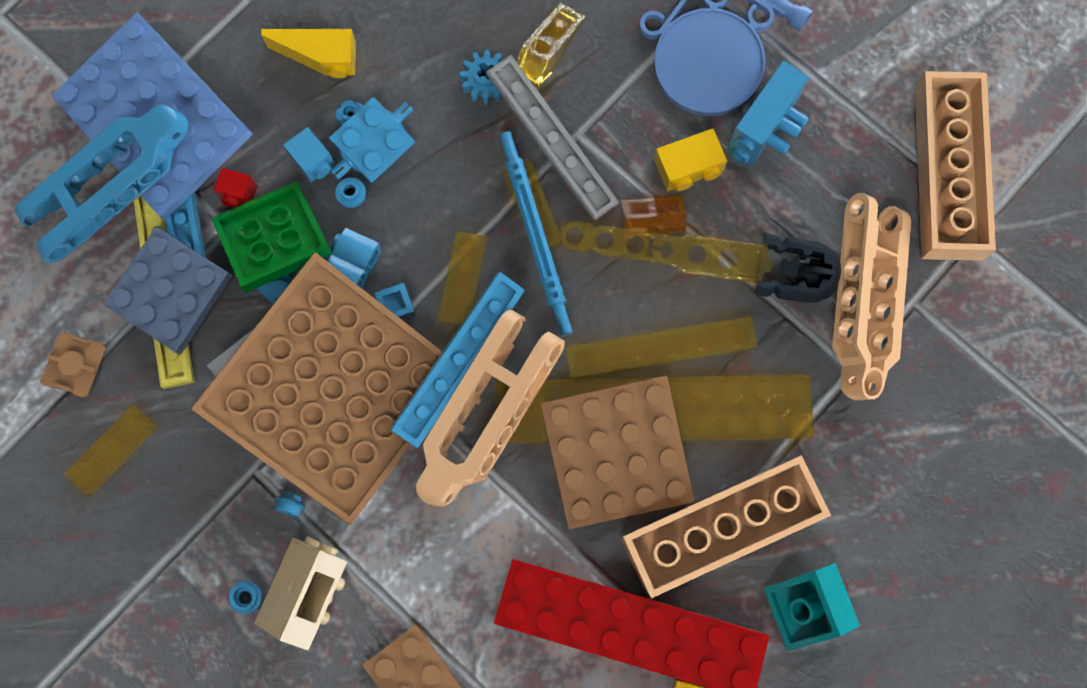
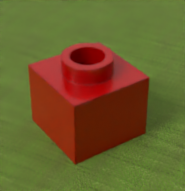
[213,168,258,208]

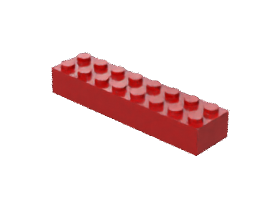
[494,559,770,688]

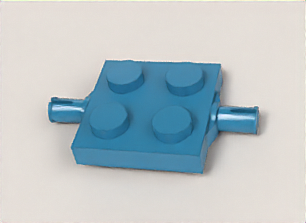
[328,97,415,184]

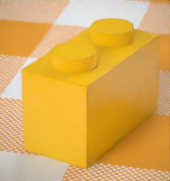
[654,128,727,192]

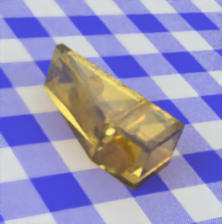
[517,3,585,89]

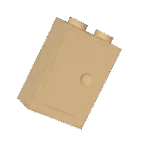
[254,536,347,650]

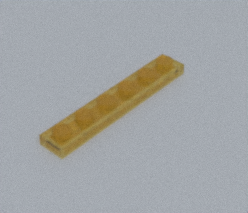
[566,317,758,380]

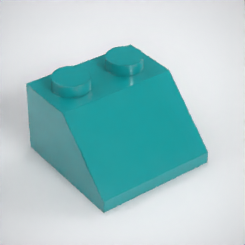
[763,563,860,651]

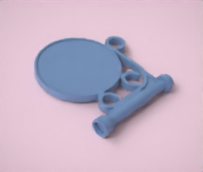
[640,0,813,116]

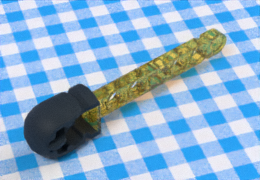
[560,222,841,303]

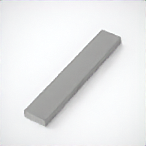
[486,55,619,222]

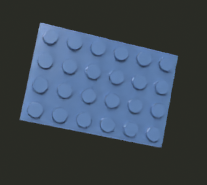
[51,12,253,220]

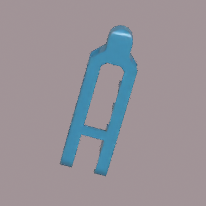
[14,105,188,263]

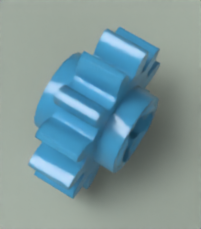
[459,49,502,105]

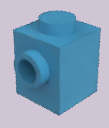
[283,127,335,182]

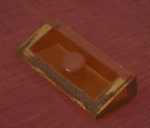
[621,195,687,237]

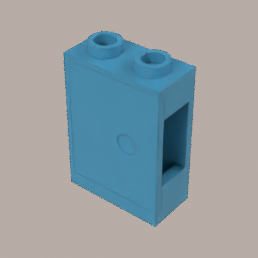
[727,60,810,166]

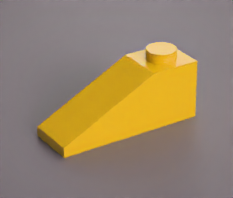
[261,29,356,78]

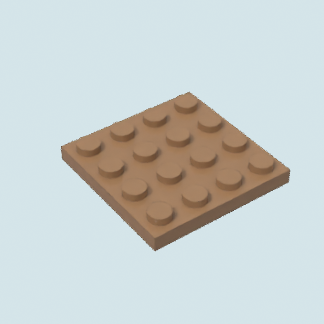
[541,375,695,530]

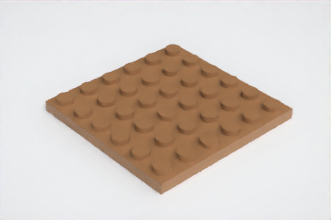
[191,252,442,525]

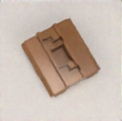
[40,332,107,398]

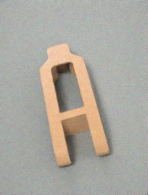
[832,193,911,400]
[416,310,565,507]

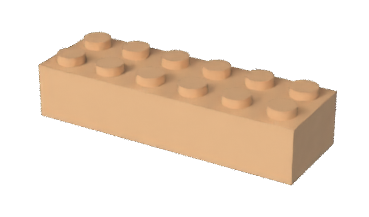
[915,71,996,261]
[621,455,831,599]

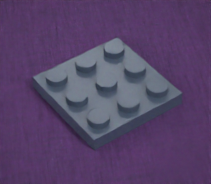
[104,226,233,355]

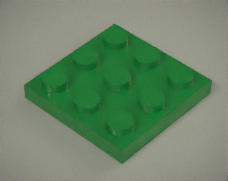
[211,181,332,293]

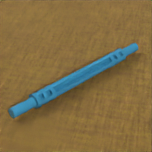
[499,131,573,336]

